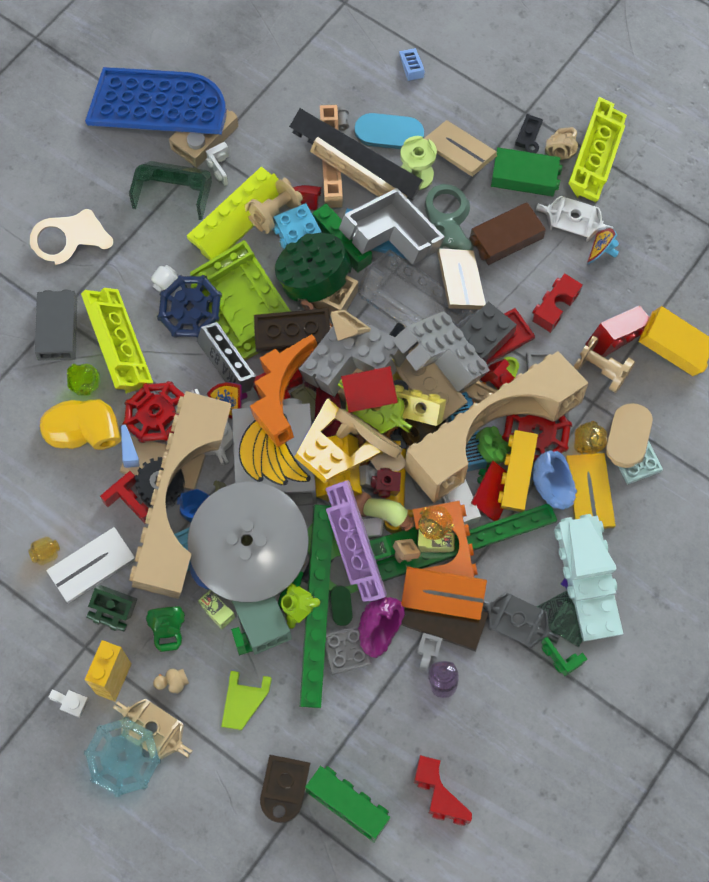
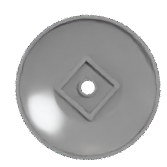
[188,482,309,602]

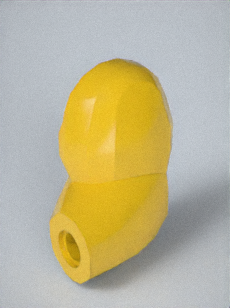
[40,399,121,450]

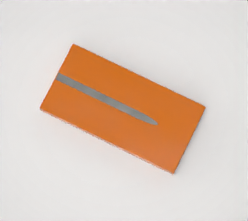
[401,567,487,620]

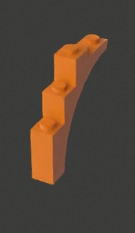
[250,334,318,447]

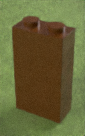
[469,202,546,265]

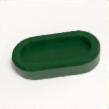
[330,585,353,626]

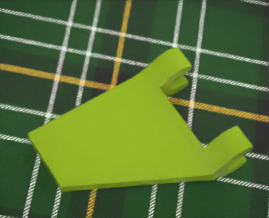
[221,671,272,730]

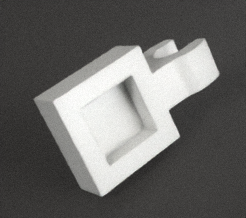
[49,690,88,718]

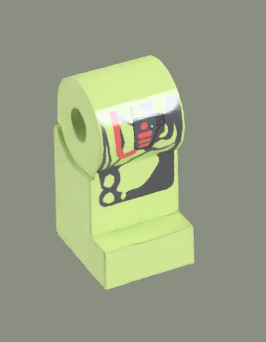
[418,529,455,552]
[198,590,235,630]

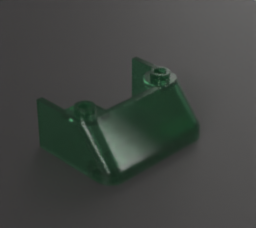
[129,161,212,220]

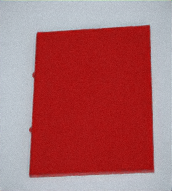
[341,366,398,412]
[471,461,507,521]

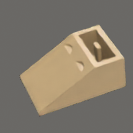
[299,275,359,315]

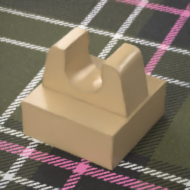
[393,539,421,563]

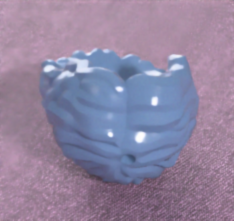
[531,451,577,510]

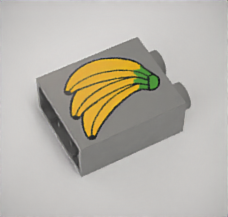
[232,398,317,506]

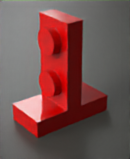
[480,359,515,390]
[100,471,149,524]

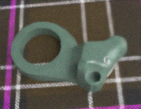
[425,184,473,250]

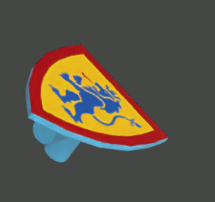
[587,228,619,264]

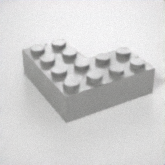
[339,188,445,265]
[393,311,490,392]
[299,319,409,397]

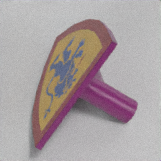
[207,382,248,419]

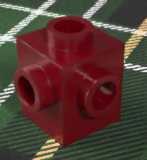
[371,468,401,498]

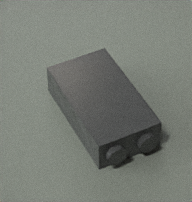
[35,289,77,360]

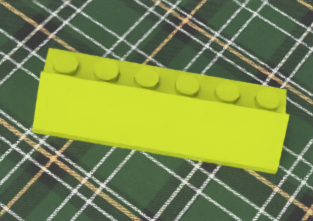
[569,97,627,203]
[187,167,279,260]
[81,288,153,394]

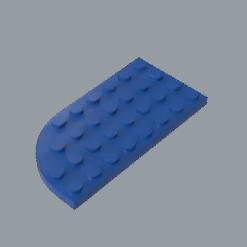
[85,67,227,135]

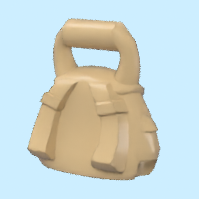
[545,127,578,160]

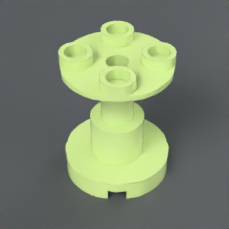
[400,136,437,190]

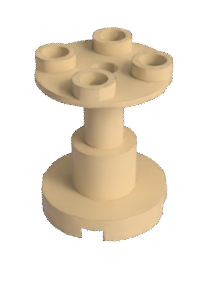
[245,178,303,234]
[574,336,635,393]

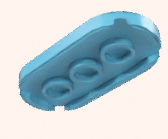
[355,113,424,149]

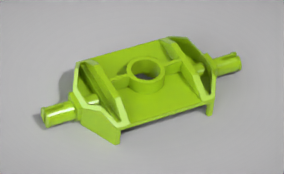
[337,379,413,434]

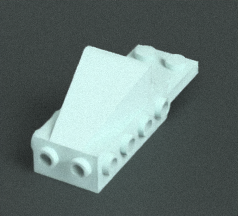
[554,514,623,642]

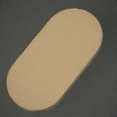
[606,403,653,468]

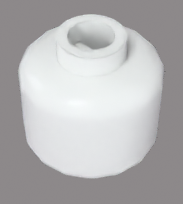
[151,265,178,292]

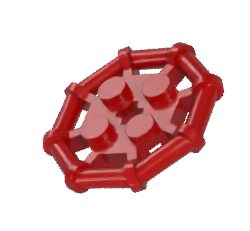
[122,381,185,443]
[502,414,572,462]

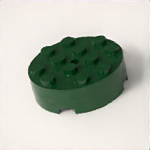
[275,233,352,303]

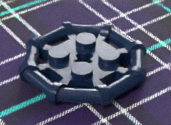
[157,275,222,338]

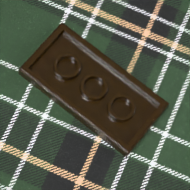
[254,308,330,352]
[401,607,488,652]

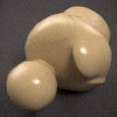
[153,669,189,694]

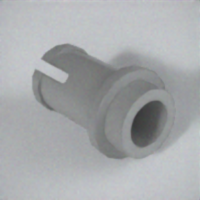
[337,106,349,130]

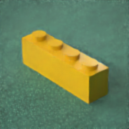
[498,430,538,512]

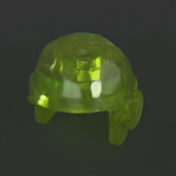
[67,363,100,396]

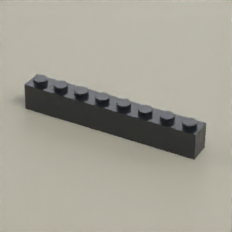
[289,108,424,200]

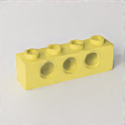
[373,385,446,426]

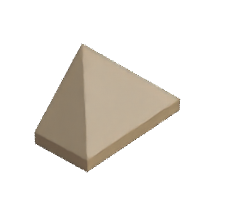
[331,310,371,341]

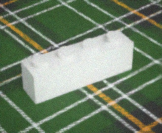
[442,479,481,526]

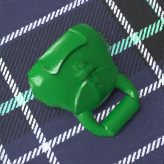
[146,606,185,652]

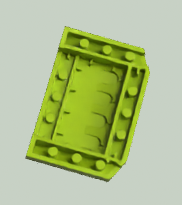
[190,240,291,361]

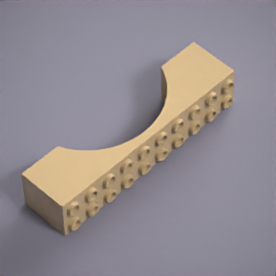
[405,351,588,503]
[129,391,232,599]

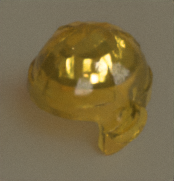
[574,421,607,455]
[418,505,455,540]

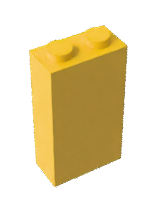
[638,306,709,376]
[84,640,132,702]

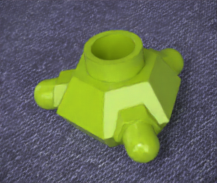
[281,583,320,629]

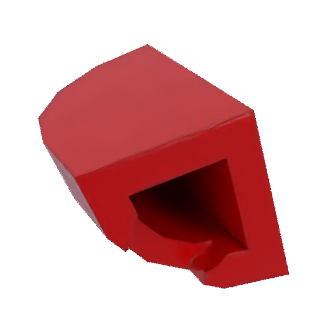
[293,185,322,210]

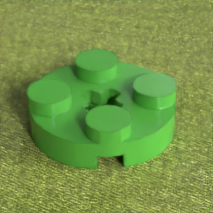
[476,426,510,464]

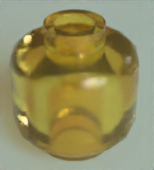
[28,536,60,566]

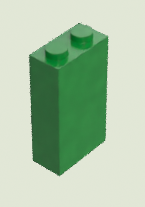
[491,147,562,197]

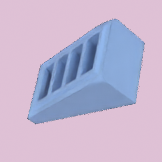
[399,48,425,81]
[121,425,140,468]

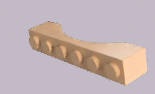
[320,105,343,208]

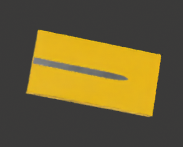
[566,453,616,529]

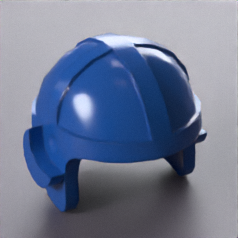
[177,489,210,523]

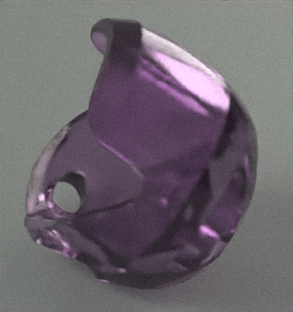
[428,661,459,698]

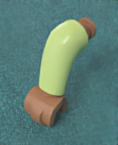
[355,491,415,531]

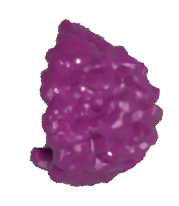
[358,597,405,658]

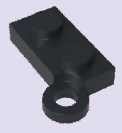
[515,114,543,153]

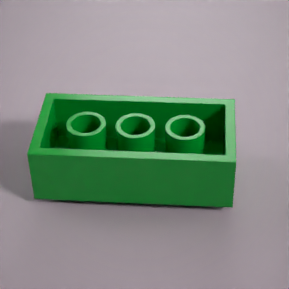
[305,766,390,843]

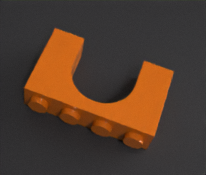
[412,500,478,578]

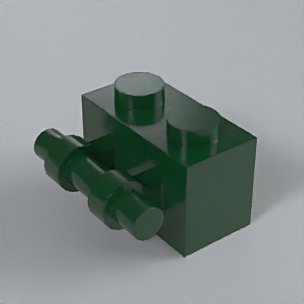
[86,585,137,632]

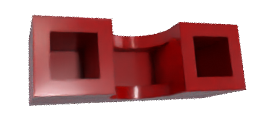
[532,273,583,333]

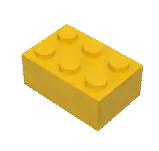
[315,434,362,502]

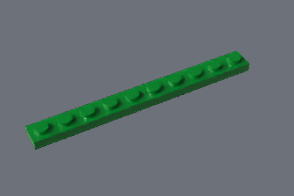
[299,504,333,708]
[376,504,557,582]

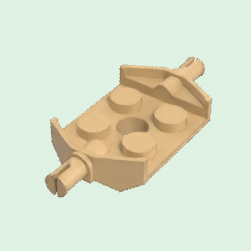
[113,699,193,760]

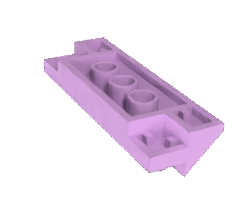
[326,480,387,602]

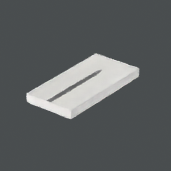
[46,527,135,604]

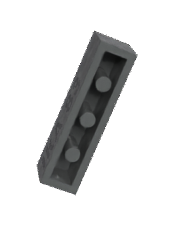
[197,322,256,393]

